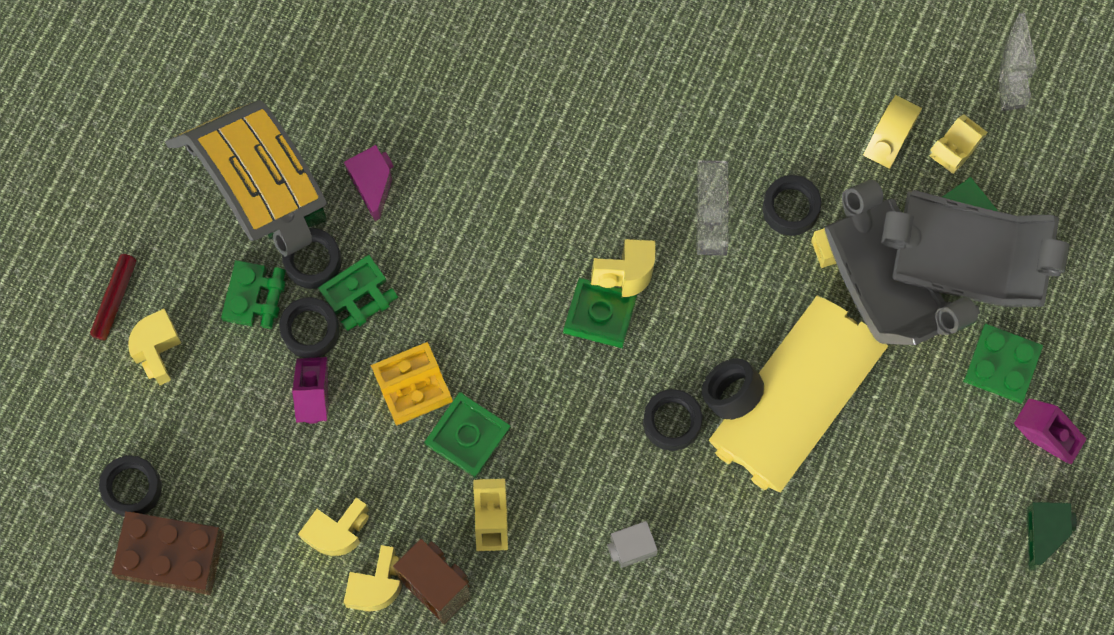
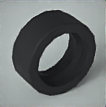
[762,175,822,236]
[282,228,341,289]
[279,297,339,358]
[702,358,764,420]
[643,389,703,451]
[99,455,162,517]

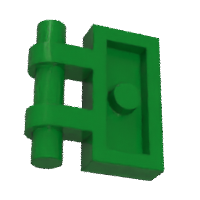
[318,255,398,332]
[221,260,286,329]

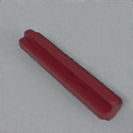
[90,253,136,341]

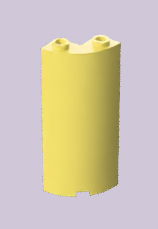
[709,296,888,493]

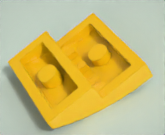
[371,342,453,426]

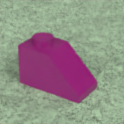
[344,145,394,221]
[292,357,329,424]
[1014,398,1086,465]

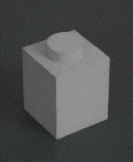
[607,521,658,568]

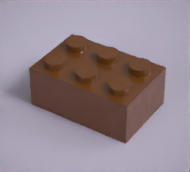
[112,511,224,595]
[393,539,471,625]

